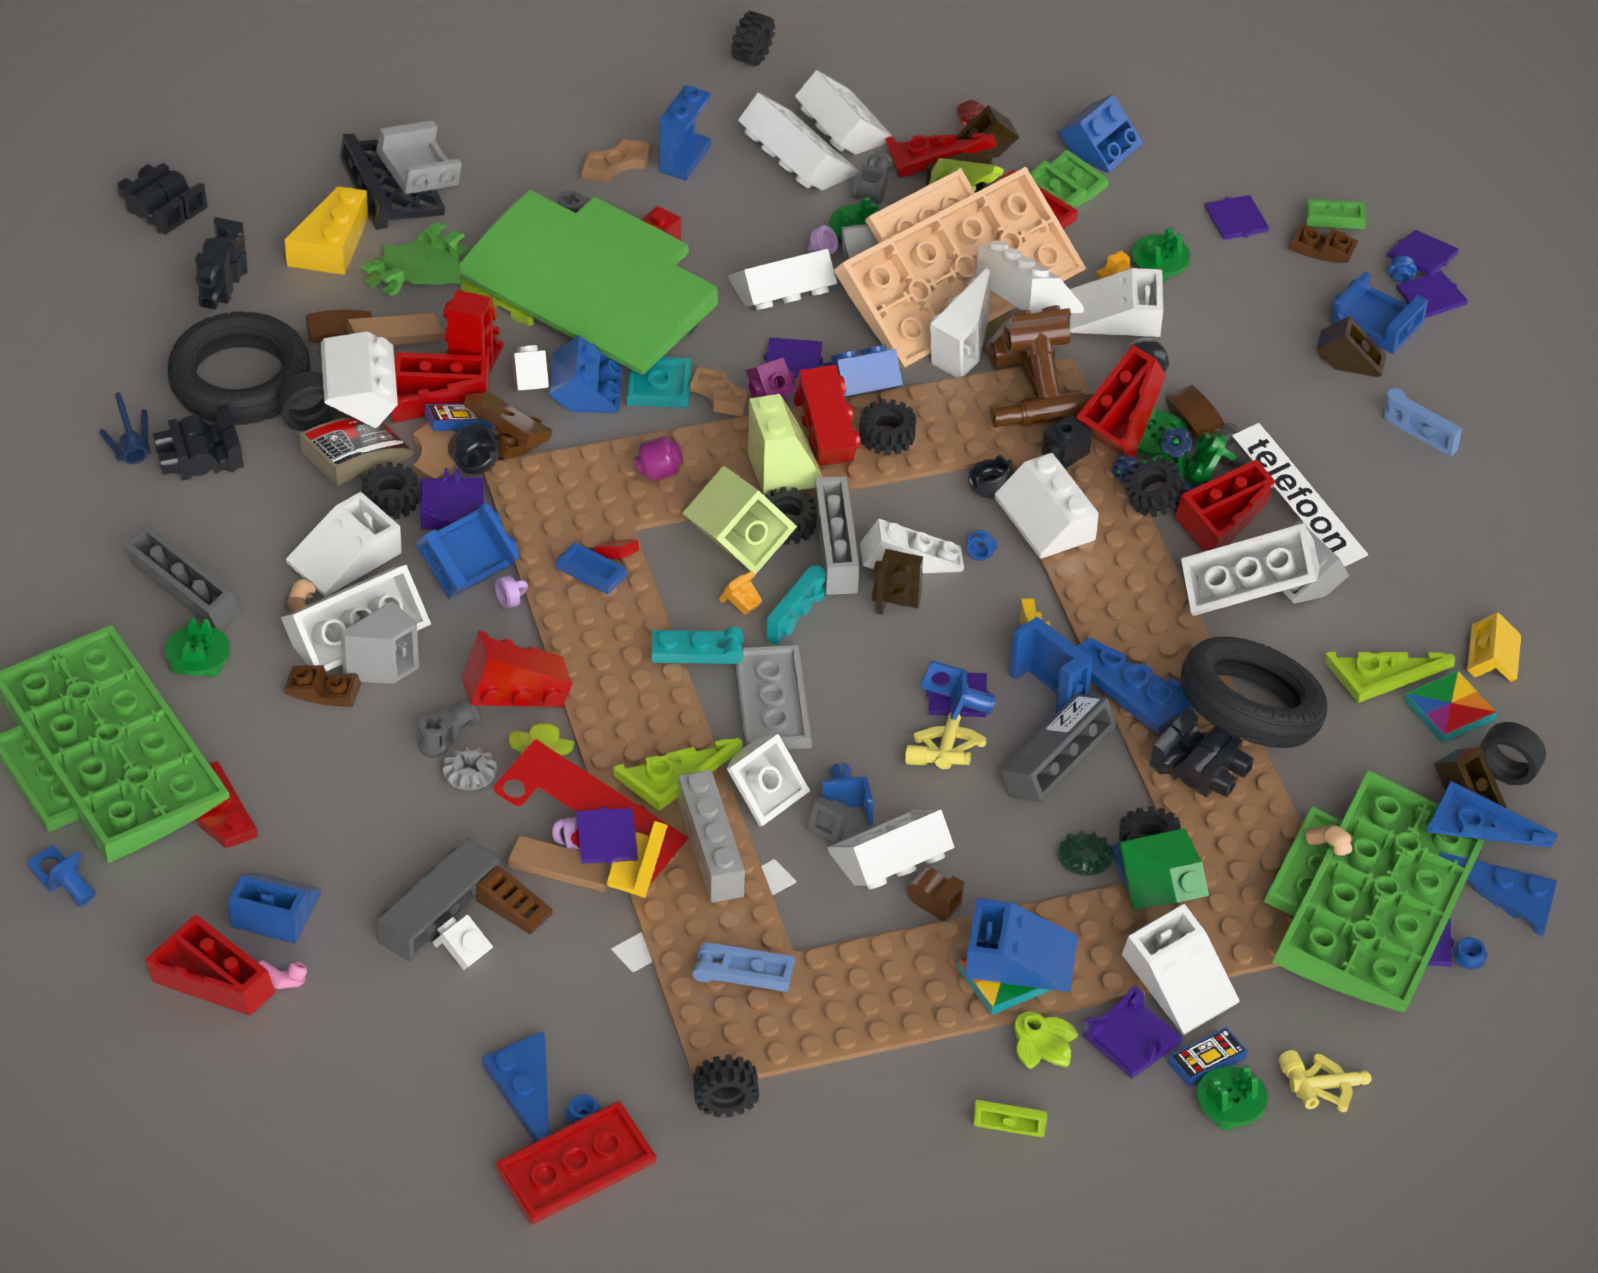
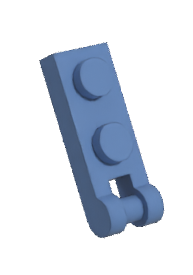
[1383,388,1462,457]
[692,942,795,992]

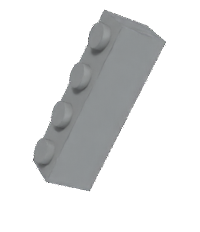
[814,476,859,595]
[678,770,745,903]

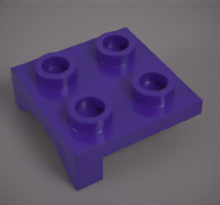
[420,468,484,529]
[1082,986,1183,1079]

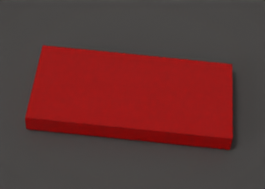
[494,1100,657,1225]

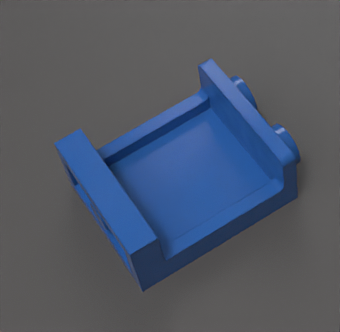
[660,85,711,181]
[1331,271,1428,354]
[416,503,520,599]
[1010,617,1093,714]

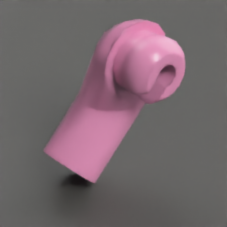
[259,960,307,989]

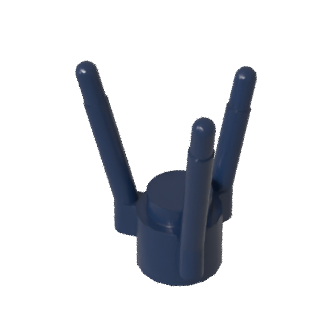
[99,392,151,464]

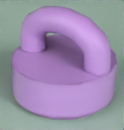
[807,225,838,254]
[495,575,528,609]
[552,816,580,850]

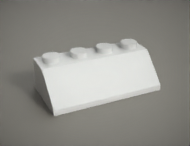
[738,93,859,191]
[975,240,1084,313]
[1181,523,1320,616]
[281,565,431,672]

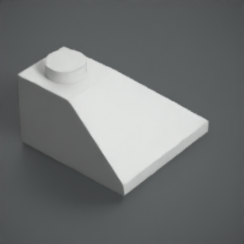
[727,734,810,826]

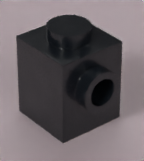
[1042,414,1092,469]

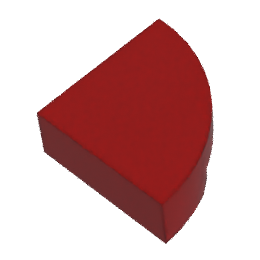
[594,540,639,559]

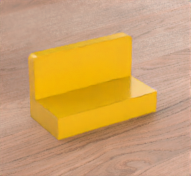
[1467,612,1521,682]
[606,821,668,898]

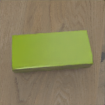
[973,1099,1048,1138]

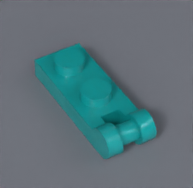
[766,566,826,645]
[652,627,744,664]

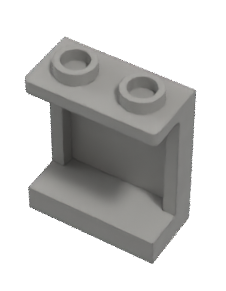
[376,120,462,194]

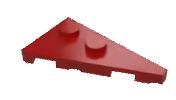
[885,133,997,178]

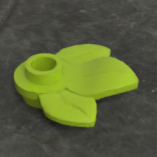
[509,723,575,756]
[1014,1011,1078,1070]

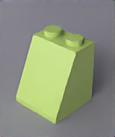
[748,394,823,496]
[682,466,797,575]

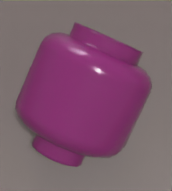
[635,436,684,481]

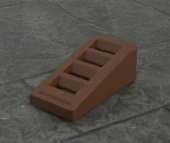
[477,866,553,934]

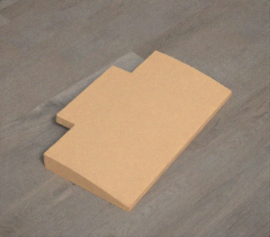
[834,167,1086,369]

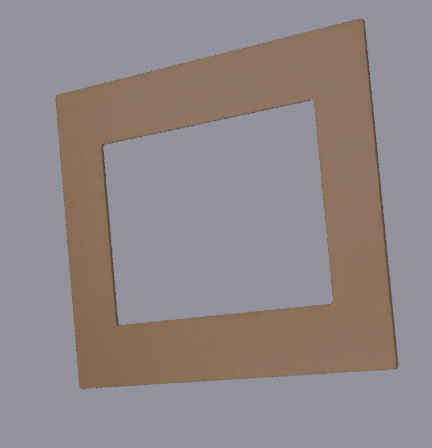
[483,357,1303,1079]

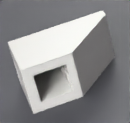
[510,345,549,391]

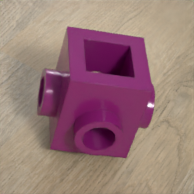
[746,357,795,402]

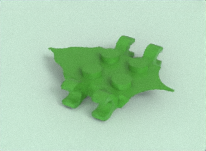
[360,222,468,296]

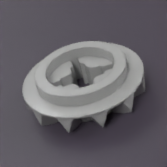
[443,746,497,791]

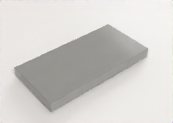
[735,645,812,750]

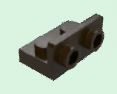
[872,549,923,615]

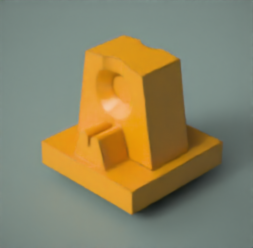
[1096,250,1130,279]
[719,571,763,615]

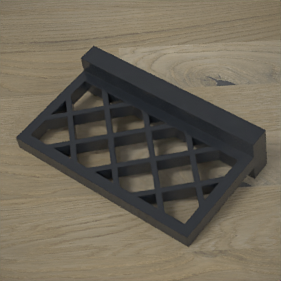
[340,133,445,229]

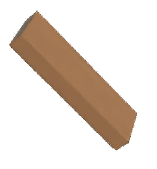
[347,312,444,345]
[508,836,612,892]

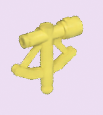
[906,712,986,770]
[1278,1050,1371,1112]

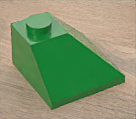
[1119,828,1209,910]

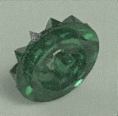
[1059,830,1113,876]

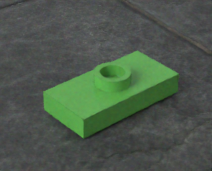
[1306,199,1367,229]

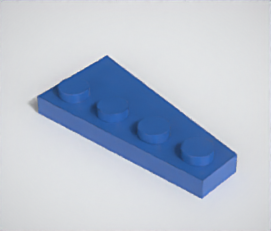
[1076,637,1195,735]

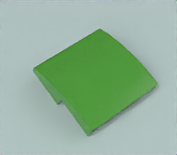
[1030,149,1109,208]

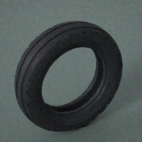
[168,311,310,425]
[1180,636,1327,748]

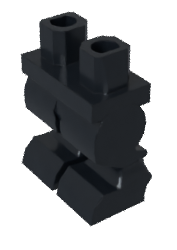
[117,163,208,235]
[195,217,248,309]
[153,405,244,481]
[1150,706,1254,798]

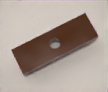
[464,392,551,448]

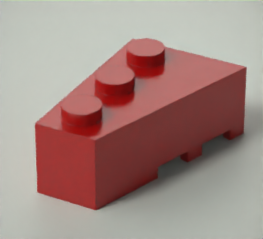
[443,290,504,375]
[1076,345,1166,458]
[391,352,490,423]
[793,365,860,466]
[1175,459,1275,552]
[461,630,572,707]
[145,914,275,1016]

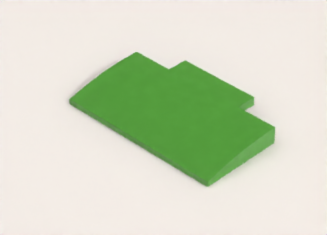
[459,190,719,375]
[0,625,229,863]
[1264,770,1485,1013]

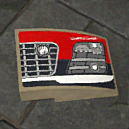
[300,417,415,486]

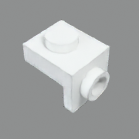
[432,915,493,970]

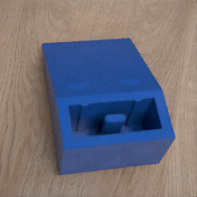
[966,898,1078,992]

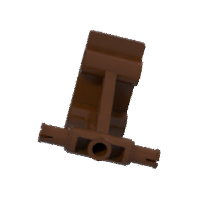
[983,305,1094,428]

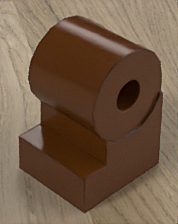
[906,867,964,921]

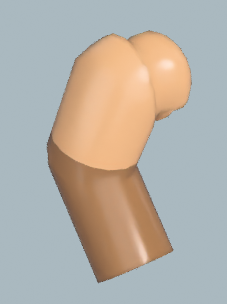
[287,579,316,612]
[1306,825,1352,856]

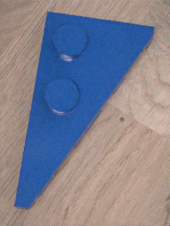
[1426,781,1558,848]
[1439,852,1557,936]
[482,1031,549,1142]

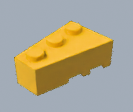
[285,186,368,275]

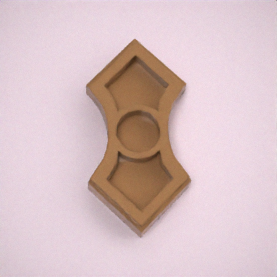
[582,138,652,183]
[690,367,750,417]
[412,422,458,479]

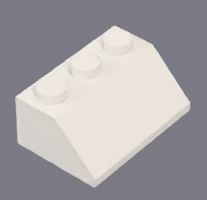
[795,70,893,155]
[728,249,837,311]
[321,331,398,428]
[995,453,1099,559]
[827,809,955,889]

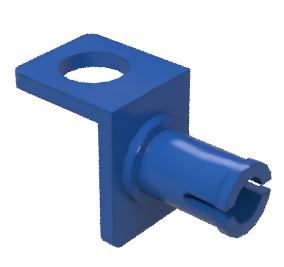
[920,660,996,720]
[822,763,873,825]
[27,845,96,907]

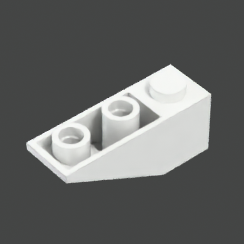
[860,518,964,573]

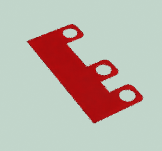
[493,739,689,886]

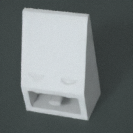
[930,268,990,378]
[1069,268,1163,337]
[286,492,402,597]
[1122,904,1239,1036]

